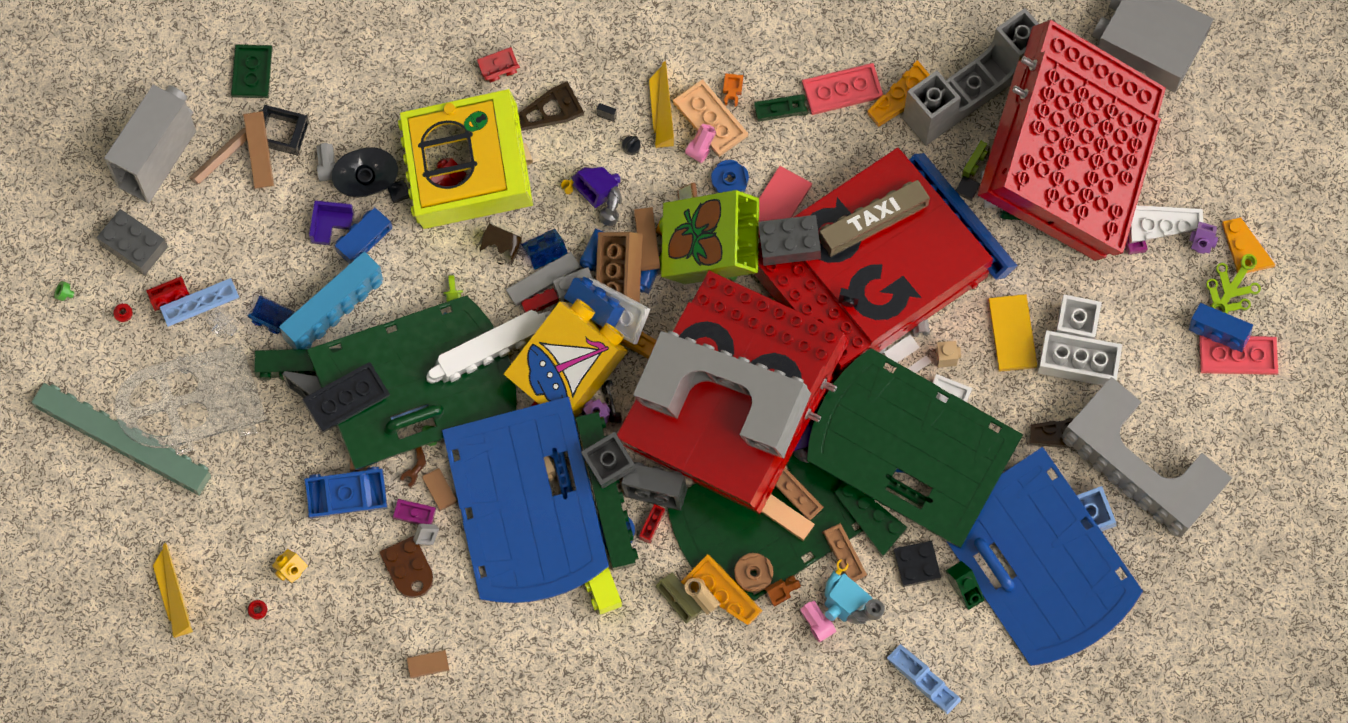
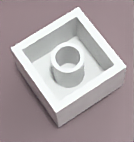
[1056,295,1102,339]

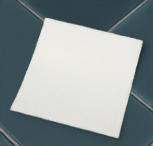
[884,334,931,373]

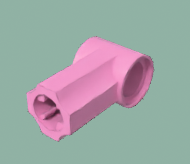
[685,124,716,163]
[800,601,836,643]

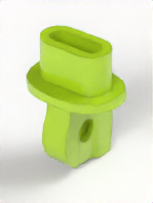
[443,275,463,302]

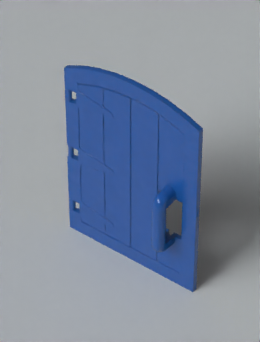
[442,396,609,603]
[946,447,1143,666]

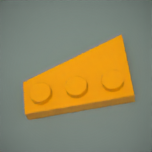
[1222,217,1275,273]

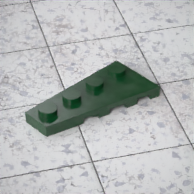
[834,482,908,558]

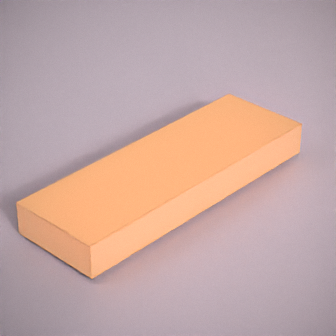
[761,494,815,541]

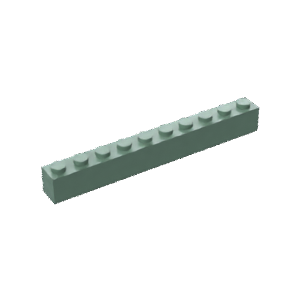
[32,383,211,496]

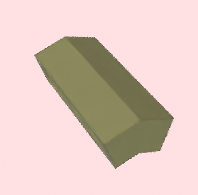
[655,572,704,624]

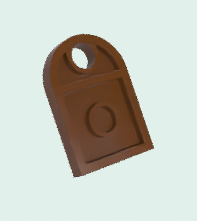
[379,535,433,598]

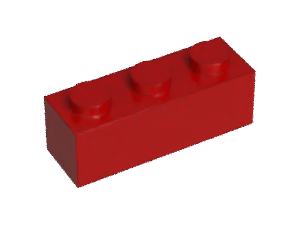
[521,288,559,313]
[639,504,665,544]

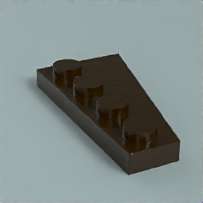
[1029,418,1073,448]

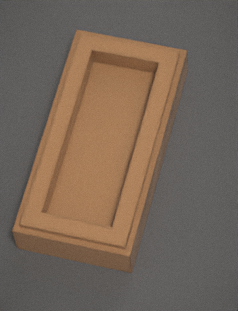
[422,468,457,511]
[407,650,450,679]

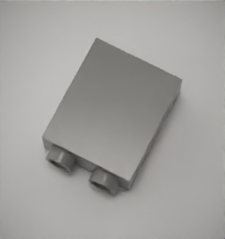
[1092,0,1214,93]
[104,85,196,204]

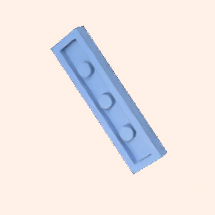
[160,278,239,327]

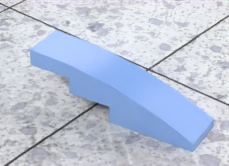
[887,644,961,715]

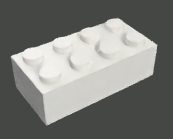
[1038,330,1122,386]

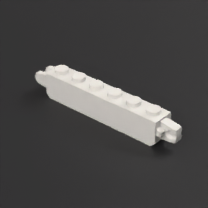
[426,310,551,384]

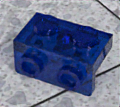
[521,228,568,270]
[247,295,295,334]

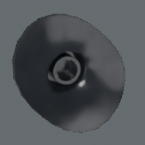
[332,147,398,198]

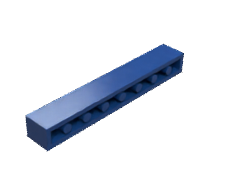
[909,153,1018,280]

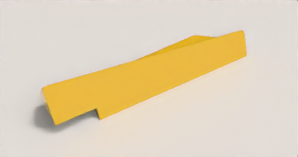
[649,61,674,148]
[153,543,193,638]

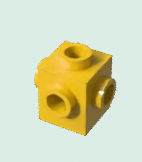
[272,548,308,583]

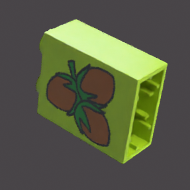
[659,190,759,284]

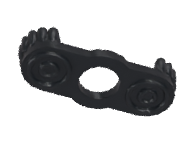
[602,379,622,424]

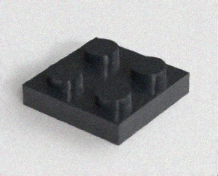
[893,541,941,587]

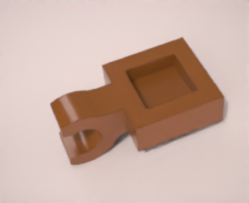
[764,575,801,607]

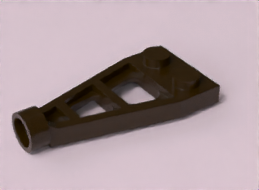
[518,81,584,131]

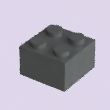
[581,432,636,489]

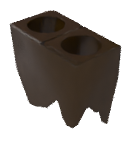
[476,223,522,266]

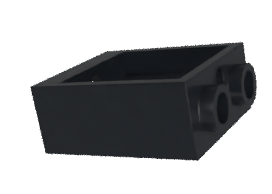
[259,105,309,156]

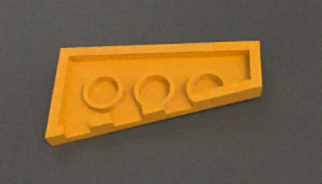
[868,60,930,127]
[681,555,763,625]

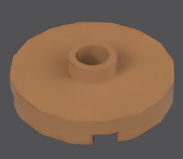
[734,553,773,592]

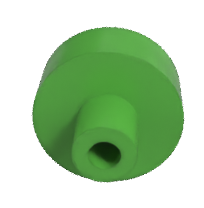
[54,281,74,301]

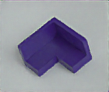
[309,201,354,245]

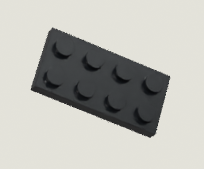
[302,362,390,433]

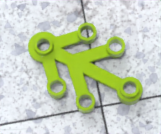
[1206,254,1261,314]

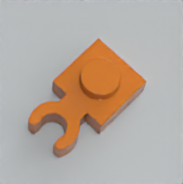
[723,73,744,107]

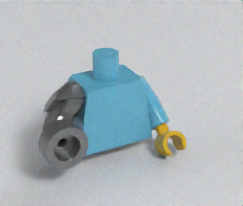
[824,559,885,624]

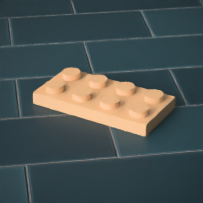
[673,79,748,157]

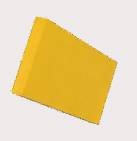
[988,294,1037,372]

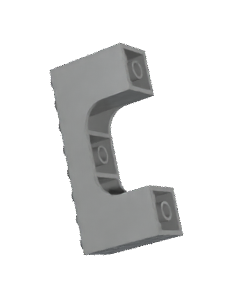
[903,8,1039,146]
[633,331,811,458]
[1061,377,1232,538]

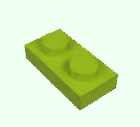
[961,140,988,178]

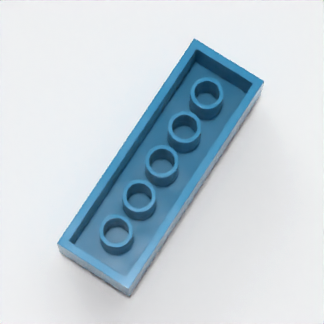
[279,251,383,349]

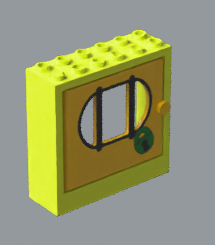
[398,89,533,229]

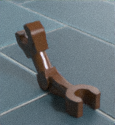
[400,447,427,488]

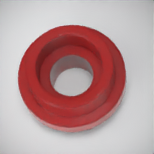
[113,303,133,322]
[248,600,268,620]

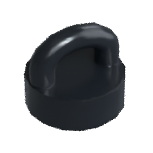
[622,136,641,155]

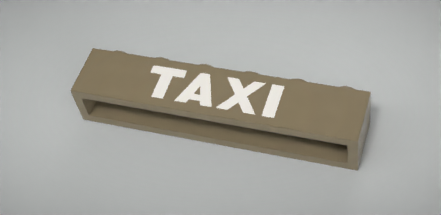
[819,180,930,257]

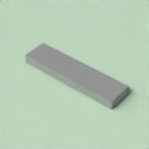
[506,252,581,306]

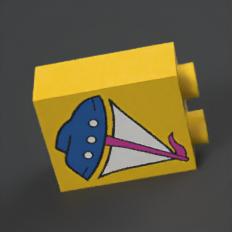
[504,299,628,419]

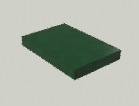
[231,44,273,98]

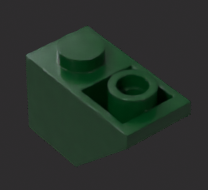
[945,561,985,610]

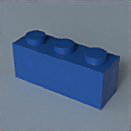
[335,208,392,264]
[564,277,625,327]
[1189,303,1254,352]

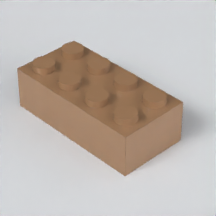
[596,232,643,303]

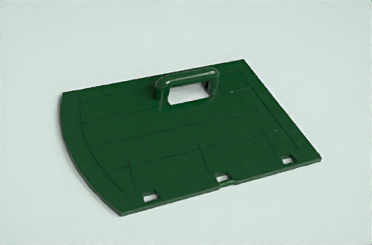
[307,295,517,470]
[807,348,1023,548]
[667,453,874,601]

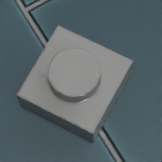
[413,524,439,545]

